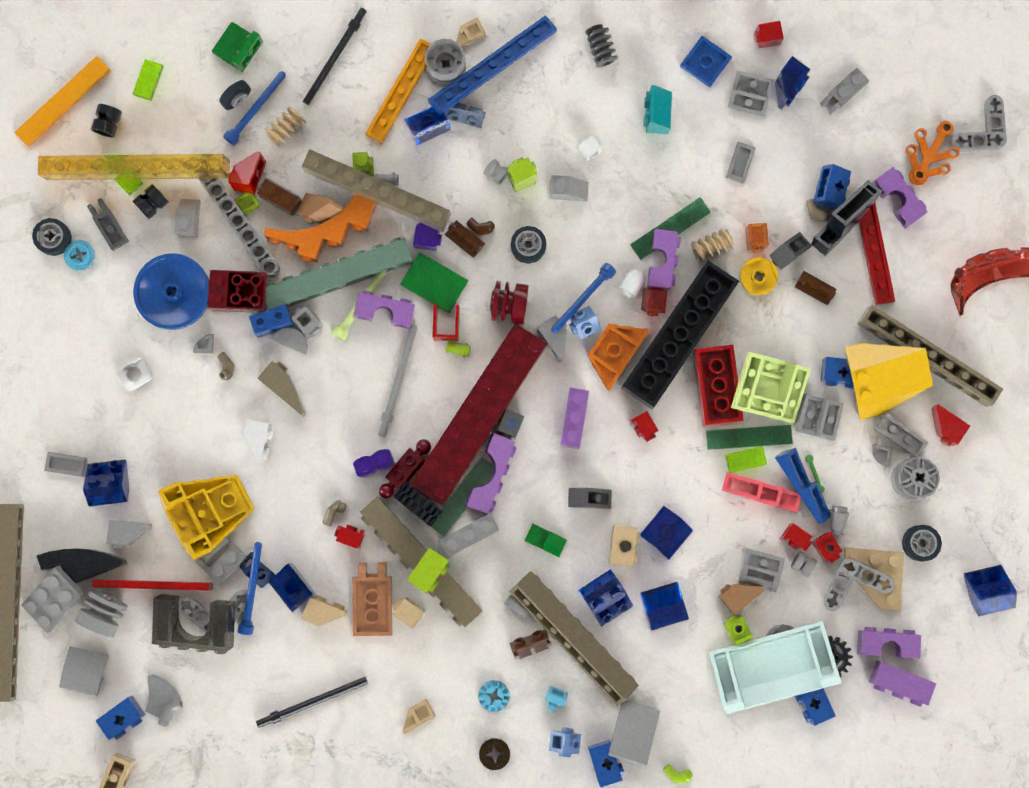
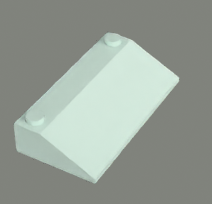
[709,621,842,714]

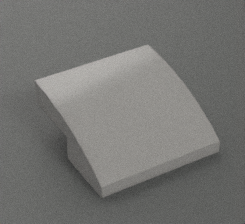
[728,71,774,117]
[794,394,844,441]
[59,646,109,696]

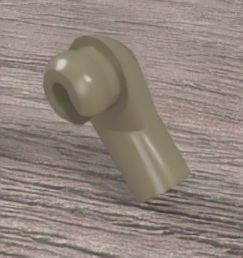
[806,199,831,222]
[217,352,235,380]
[322,500,347,526]

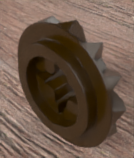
[479,738,510,770]

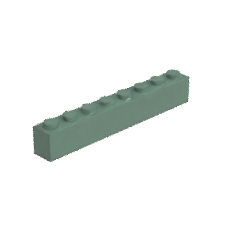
[265,237,413,310]

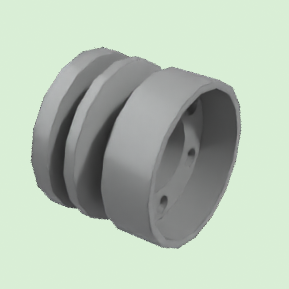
[425,39,466,88]
[891,457,940,499]
[75,590,128,637]

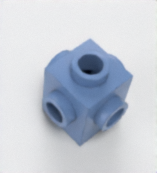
[569,306,601,339]
[549,727,581,757]

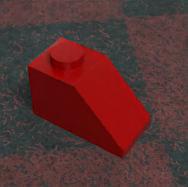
[228,152,266,194]
[931,404,970,447]

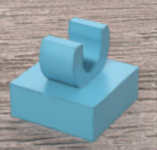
[545,686,568,712]

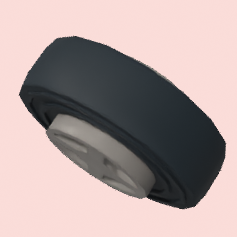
[219,80,251,110]

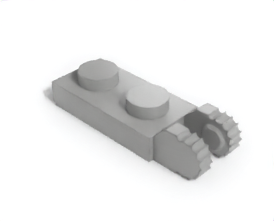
[820,68,869,115]

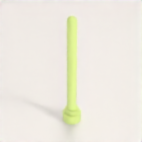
[331,269,387,341]

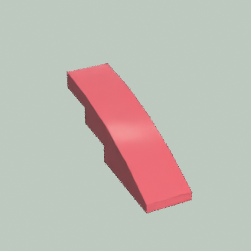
[722,472,801,513]

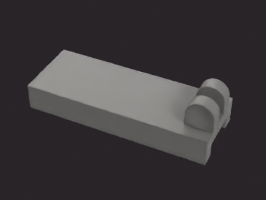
[875,413,929,458]

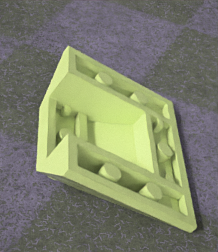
[731,351,811,424]

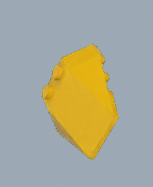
[844,343,933,420]
[158,475,255,560]

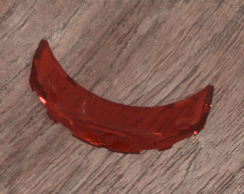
[950,247,1029,316]

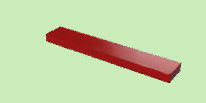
[859,203,895,306]
[92,579,213,591]

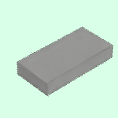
[726,142,756,184]
[44,452,87,477]

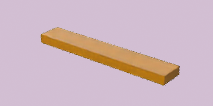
[365,38,431,144]
[14,56,111,147]

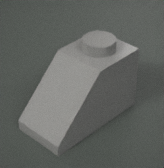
[550,175,589,201]
[174,199,201,238]
[537,315,567,361]
[106,520,152,549]

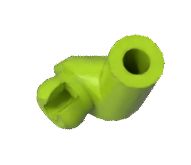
[663,764,693,783]

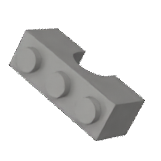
[439,513,500,558]

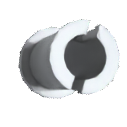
[375,172,399,186]
[504,595,528,618]

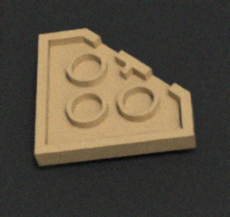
[844,547,904,611]

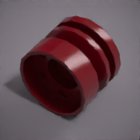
[490,281,529,325]

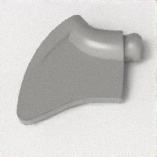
[145,674,183,727]

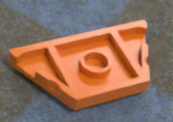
[587,324,650,391]

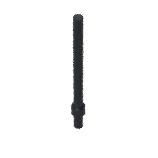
[302,8,367,106]
[256,676,368,728]

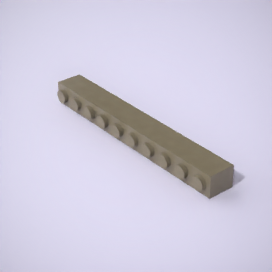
[0,504,24,702]

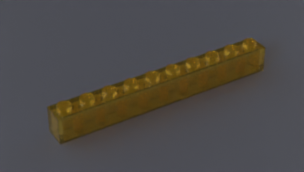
[37,154,230,180]

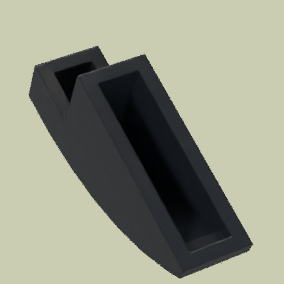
[811,180,883,256]
[36,548,128,584]

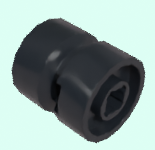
[90,104,122,138]
[132,184,169,219]

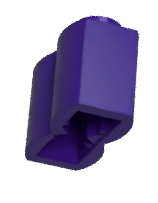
[353,449,396,478]

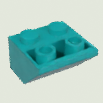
[643,85,672,134]

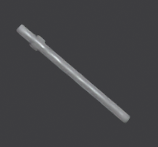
[378,326,417,437]

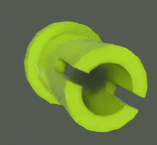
[446,341,471,358]

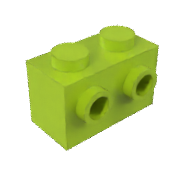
[507,157,538,193]
[407,547,450,594]

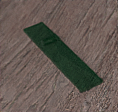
[630,197,711,260]
[706,425,793,450]
[431,457,493,537]

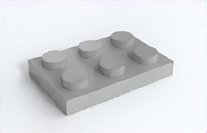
[21,566,85,633]

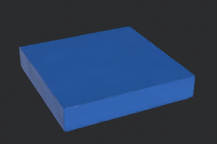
[680,36,732,88]

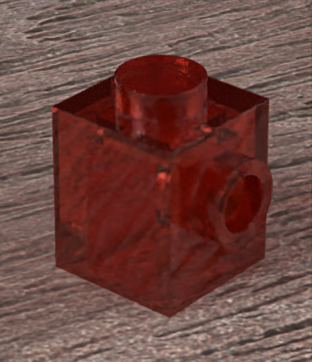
[641,287,667,316]

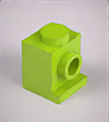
[352,152,374,176]
[723,614,754,646]

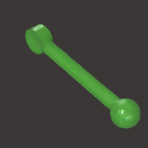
[805,455,825,493]

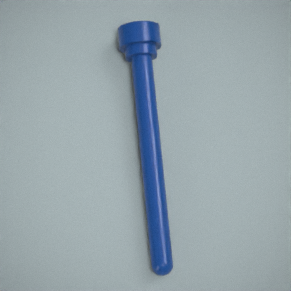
[223,71,286,146]
[551,263,616,333]
[237,542,262,635]

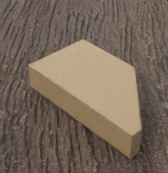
[456,17,486,48]
[402,698,436,734]

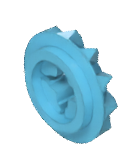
[64,240,95,270]
[478,680,510,712]

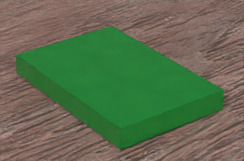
[400,252,469,313]

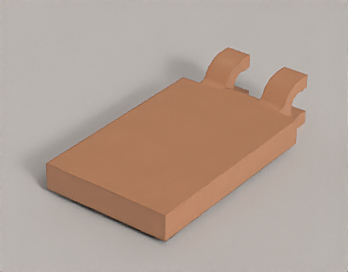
[352,562,392,636]

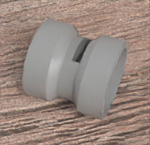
[483,159,507,185]
[791,551,817,577]

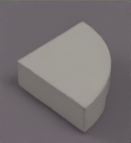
[193,334,214,354]
[872,444,892,467]

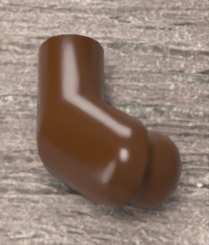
[466,217,495,235]

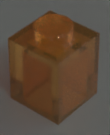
[745,223,769,253]

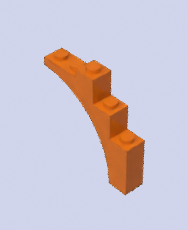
[263,194,377,264]

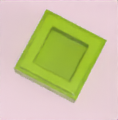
[234,193,261,216]

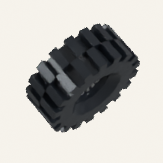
[393,481,443,527]

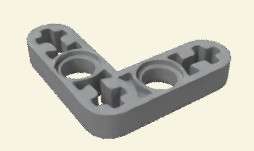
[950,95,1007,152]
[824,557,895,611]
[178,590,247,639]

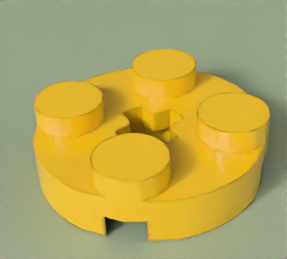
[739,257,779,296]

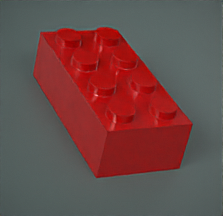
[692,344,744,427]

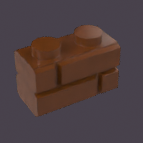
[257,178,302,216]

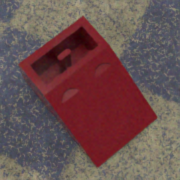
[207,270,267,312]

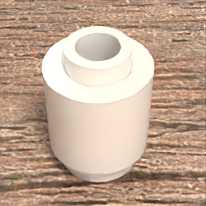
[619,269,645,299]

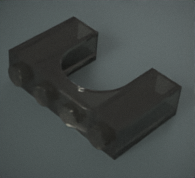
[152,594,236,654]

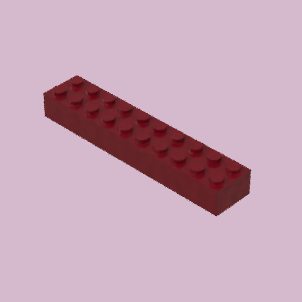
[410,323,548,507]

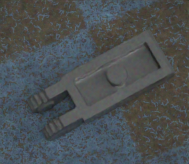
[87,198,130,251]

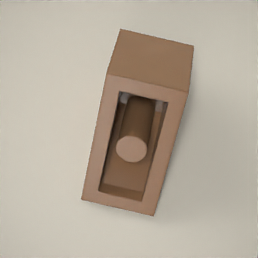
[297,193,343,225]
[718,583,765,615]

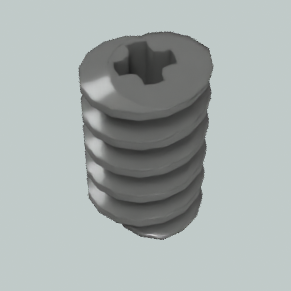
[585,24,618,68]

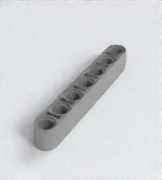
[197,166,280,278]

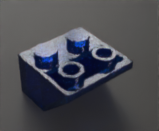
[775,56,811,110]
[83,459,129,507]
[964,565,1017,617]
[578,569,634,627]
[640,581,689,630]

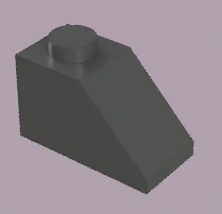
[769,232,812,270]
[568,488,612,509]

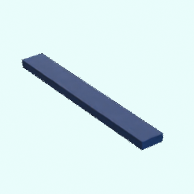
[428,15,557,116]

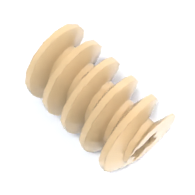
[265,107,307,148]
[691,229,734,262]

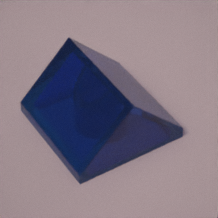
[404,107,451,145]
[640,506,693,560]
[269,563,316,612]

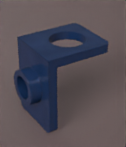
[240,552,275,588]

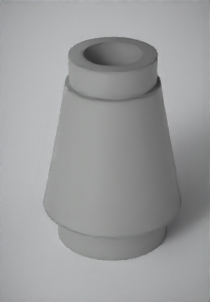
[830,506,849,535]

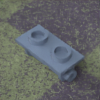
[446,102,486,128]

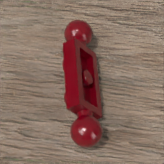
[379,439,431,499]

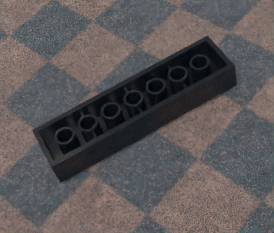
[621,260,739,409]

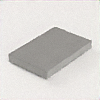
[608,700,660,768]

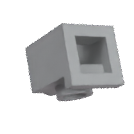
[291,306,322,338]

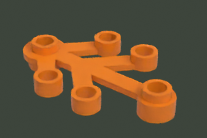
[905,121,960,185]

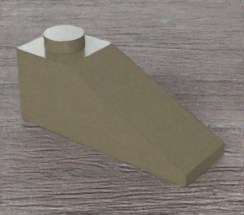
[257,361,306,417]

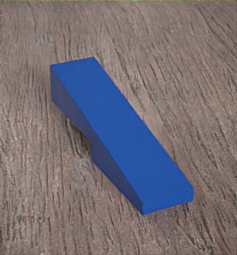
[775,448,830,524]

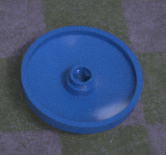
[133,253,209,330]

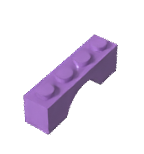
[464,433,516,514]

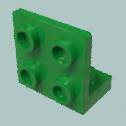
[212,22,263,72]

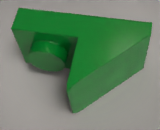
[524,523,567,557]

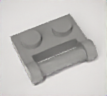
[196,537,248,586]
[738,548,785,592]

